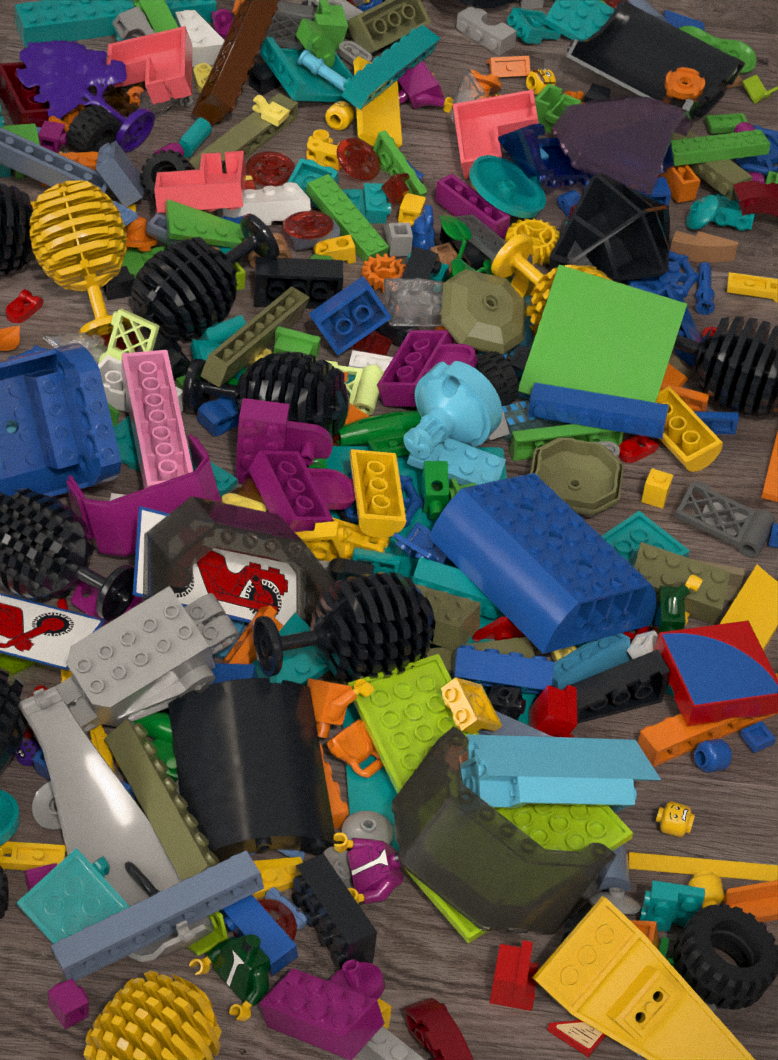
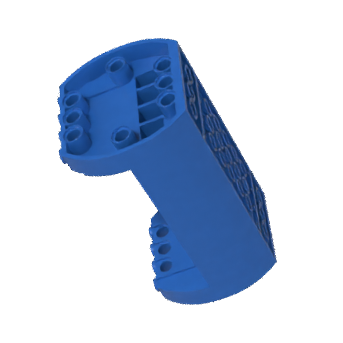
[0,343,121,497]

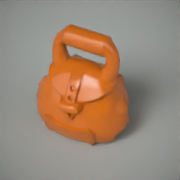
[327,719,384,778]

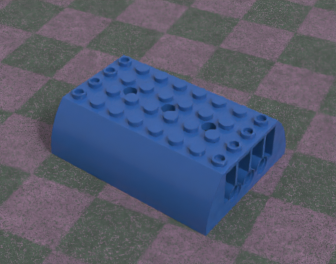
[429,473,656,654]

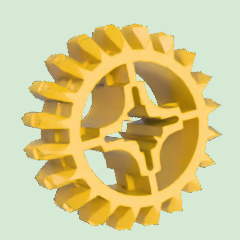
[505,218,560,266]

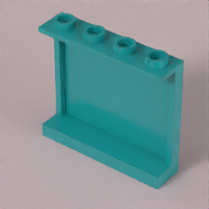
[259,37,354,102]

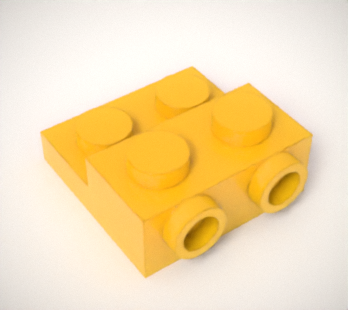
[290,521,354,561]
[441,677,502,734]

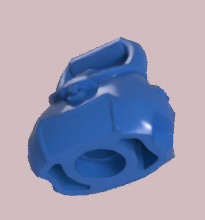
[411,205,436,251]

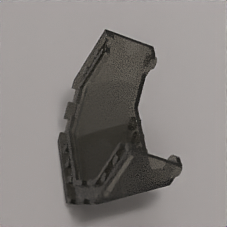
[143,496,336,628]
[391,726,617,935]

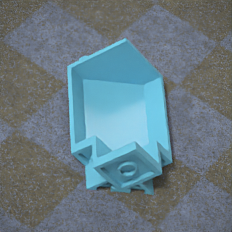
[458,734,661,816]

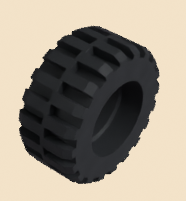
[673,904,778,1010]

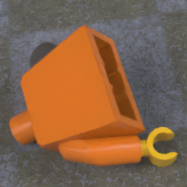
[307,678,374,738]

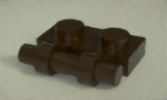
[85,87,138,117]

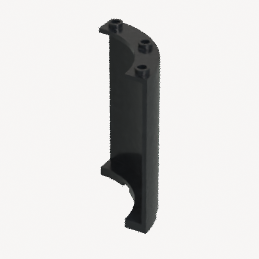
[566,0,745,121]
[168,678,337,862]

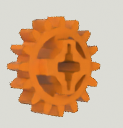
[361,254,406,292]

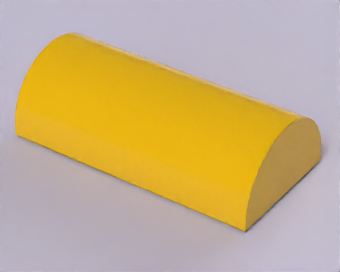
[656,386,723,472]
[350,449,406,538]

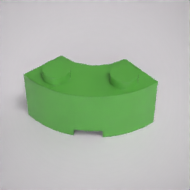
[296,18,335,67]

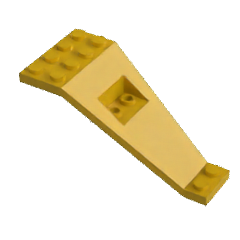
[532,896,755,1060]

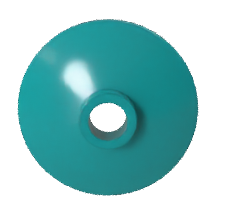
[685,195,719,230]

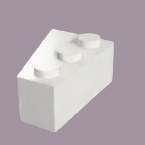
[175,10,224,67]

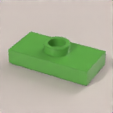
[705,113,748,134]

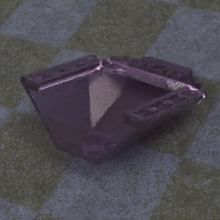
[551,96,694,195]

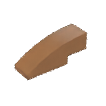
[670,231,739,262]

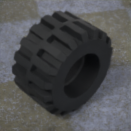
[67,105,122,153]
[140,149,195,202]
[474,351,519,406]

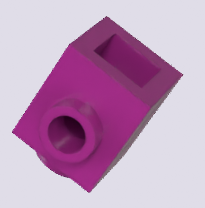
[38,120,68,153]
[48,978,89,1030]

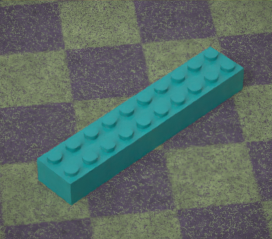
[15,0,217,47]

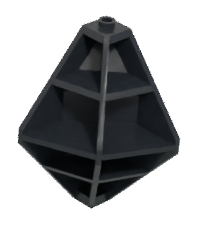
[549,172,670,281]

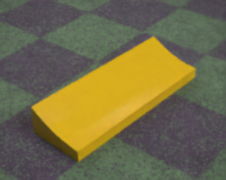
[353,56,403,148]
[720,564,778,650]

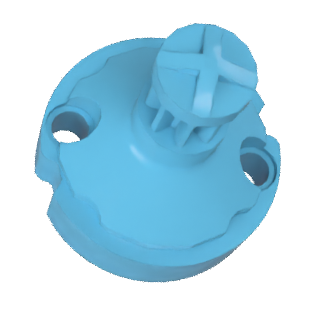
[404,361,502,459]

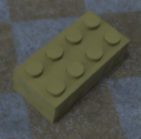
[347,0,432,53]
[632,542,731,625]
[415,584,481,650]

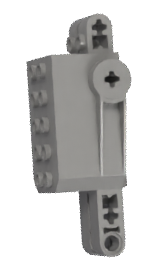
[27,586,240,747]

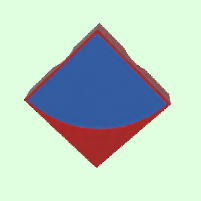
[653,620,778,726]

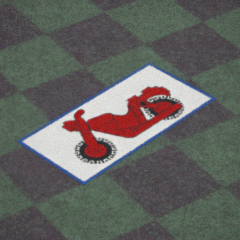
[133,506,310,626]
[0,593,106,670]

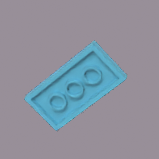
[407,437,506,485]

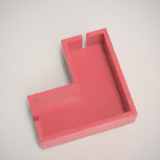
[107,26,193,104]
[453,90,541,180]
[154,151,246,214]

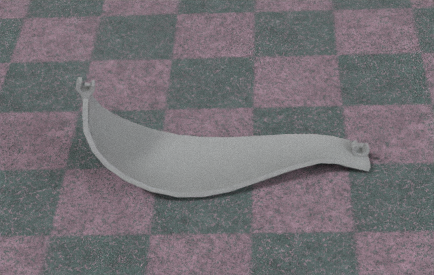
[18,687,214,962]

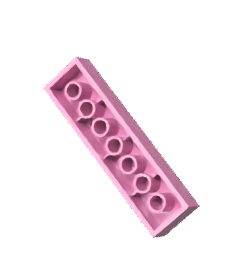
[121,350,193,489]

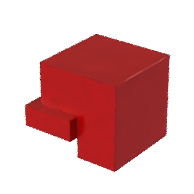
[529,685,577,738]
[489,940,540,1011]

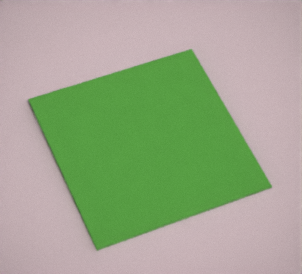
[518,265,687,403]

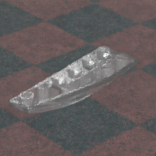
[384,278,490,326]

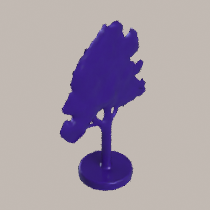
[16,40,155,153]

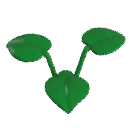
[438,215,512,284]

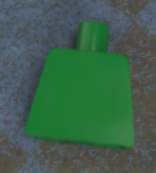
[420,461,449,520]

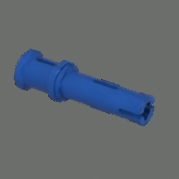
[696,262,715,315]

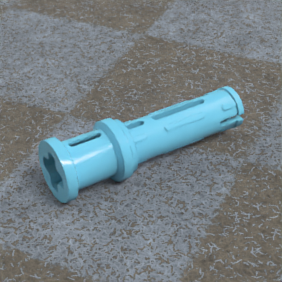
[297,49,347,91]

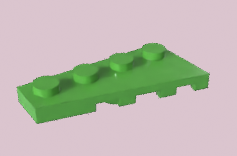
[370,130,427,197]
[165,199,245,248]

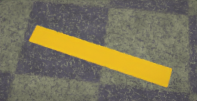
[629,852,778,881]

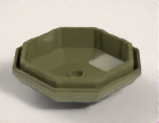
[441,269,526,355]
[530,437,624,516]

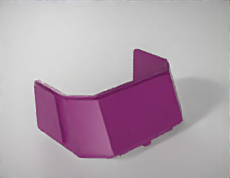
[66,434,223,557]

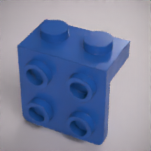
[393,522,449,565]

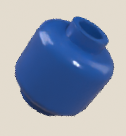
[694,738,732,773]

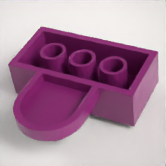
[377,330,477,407]
[235,398,333,484]
[248,450,355,539]
[259,960,385,1060]

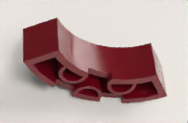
[733,181,778,217]
[403,998,474,1060]

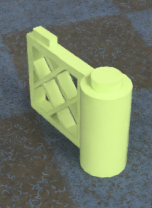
[98,308,160,363]
[325,360,384,415]

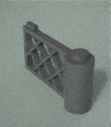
[263,1,316,50]
[452,214,532,265]
[674,481,776,558]

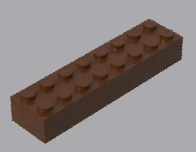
[191,0,279,127]

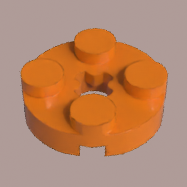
[665,67,705,100]

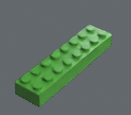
[664,129,770,166]
[305,174,389,262]
[509,424,624,461]

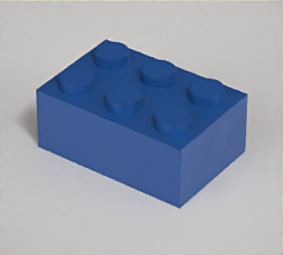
[309,276,392,356]

